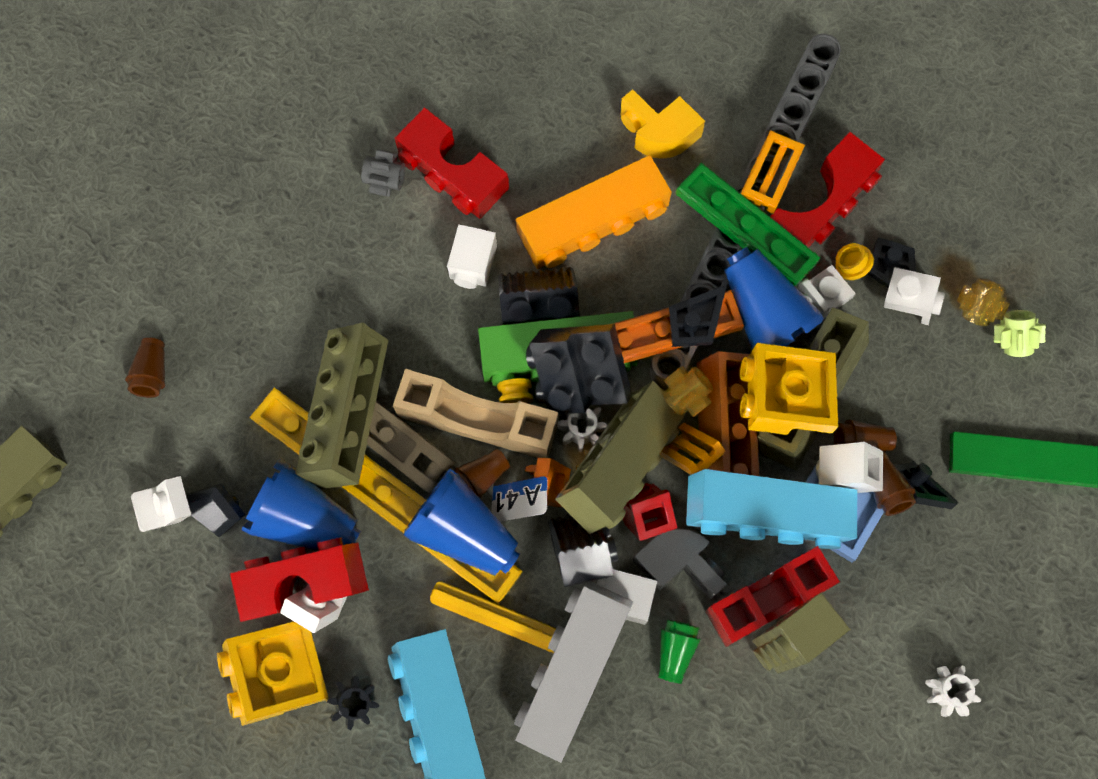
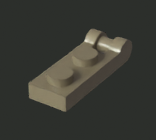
[367,400,456,494]

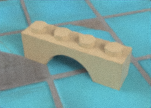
[393,369,558,458]

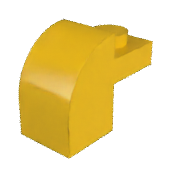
[620,89,705,159]

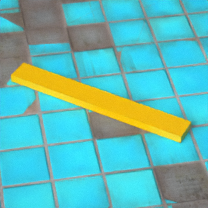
[249,387,523,604]

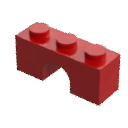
[395,107,509,219]
[230,537,369,622]
[705,546,840,647]

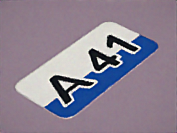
[491,476,547,522]

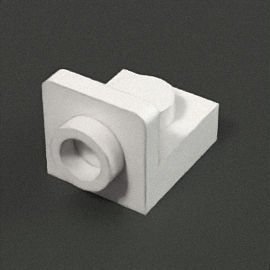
[797,265,856,318]
[131,476,191,532]
[280,584,347,633]

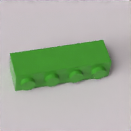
[478,311,638,387]

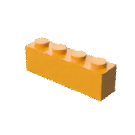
[516,155,672,269]

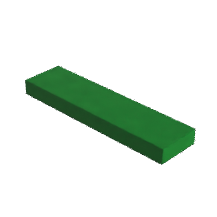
[676,163,821,287]
[949,432,1098,488]

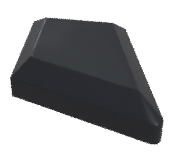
[867,237,916,288]
[669,286,726,347]
[895,461,958,509]
[186,483,246,537]

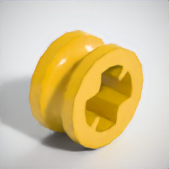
[497,378,533,404]

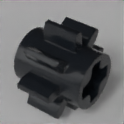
[325,676,379,730]

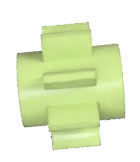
[994,310,1046,357]

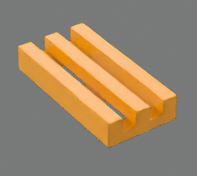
[740,130,805,214]
[660,423,725,475]

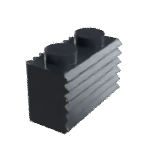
[498,267,580,325]
[548,514,618,587]

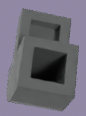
[633,529,727,600]

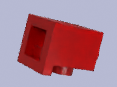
[623,483,677,541]

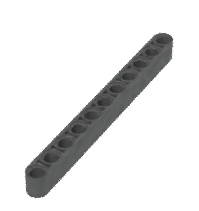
[649,34,841,390]

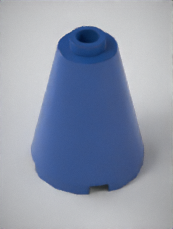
[724,246,824,350]
[241,459,361,551]
[403,469,520,576]

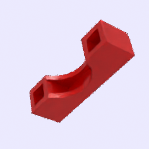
[770,132,885,248]

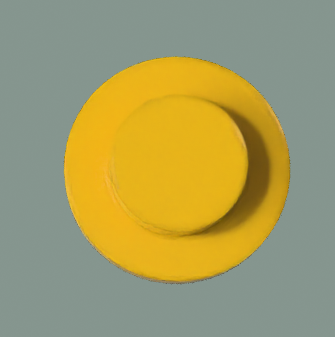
[835,243,874,280]

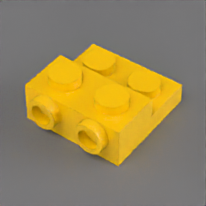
[740,343,838,435]
[217,622,328,726]

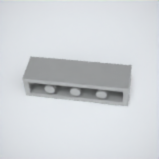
[514,581,634,763]

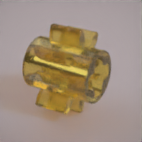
[957,279,1010,326]
[663,366,713,417]

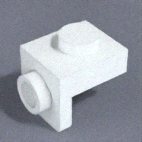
[884,267,945,325]

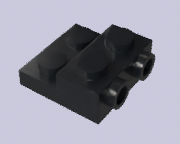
[526,324,632,414]

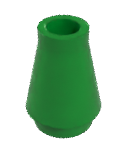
[658,620,701,684]

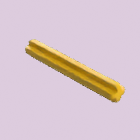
[430,581,556,654]

